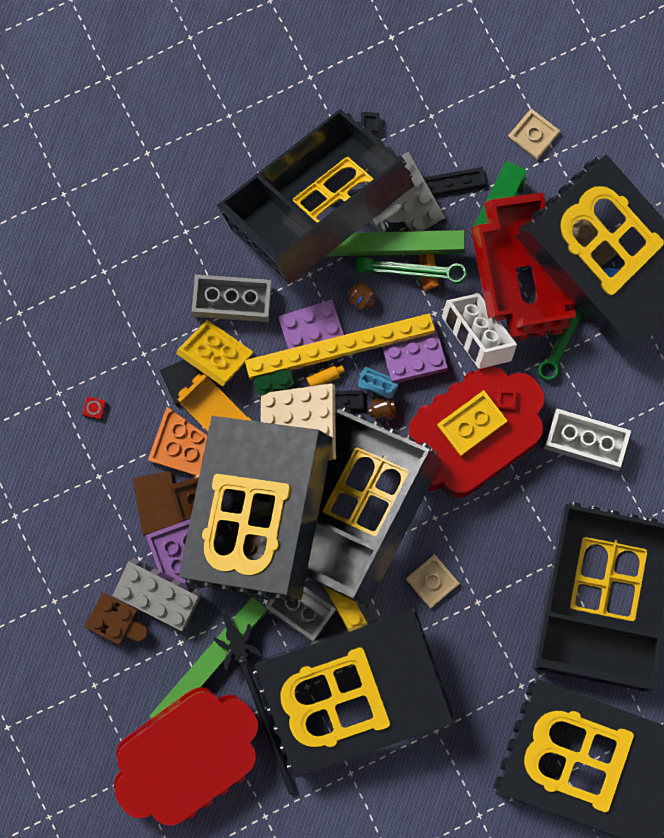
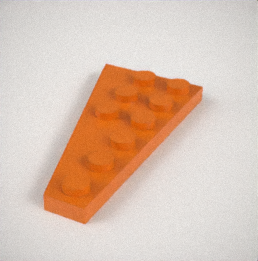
[148,407,258,495]

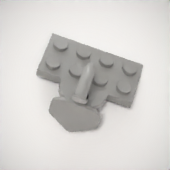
[369,152,445,232]

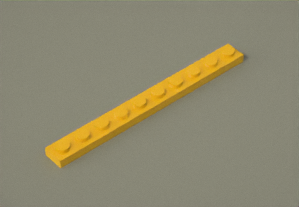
[245,313,435,380]

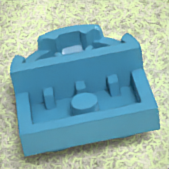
[358,367,400,399]

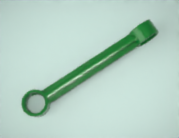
[355,257,468,285]
[538,305,583,381]

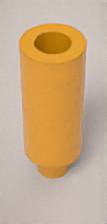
[306,365,345,387]

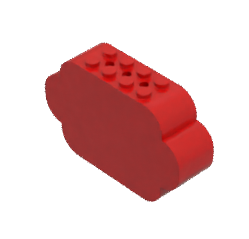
[408,366,544,498]
[114,687,258,825]

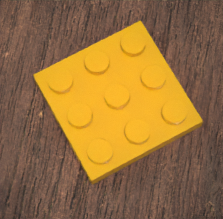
[176,320,253,386]

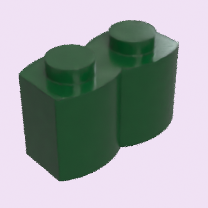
[253,370,294,399]

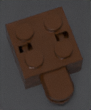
[84,592,148,646]

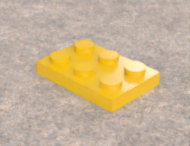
[437,390,507,456]

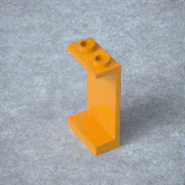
[177,374,252,432]

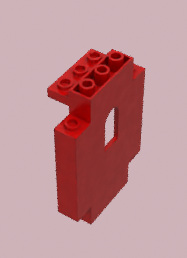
[471,192,576,341]

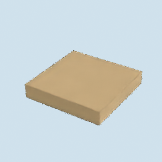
[508,109,560,160]
[405,554,460,609]

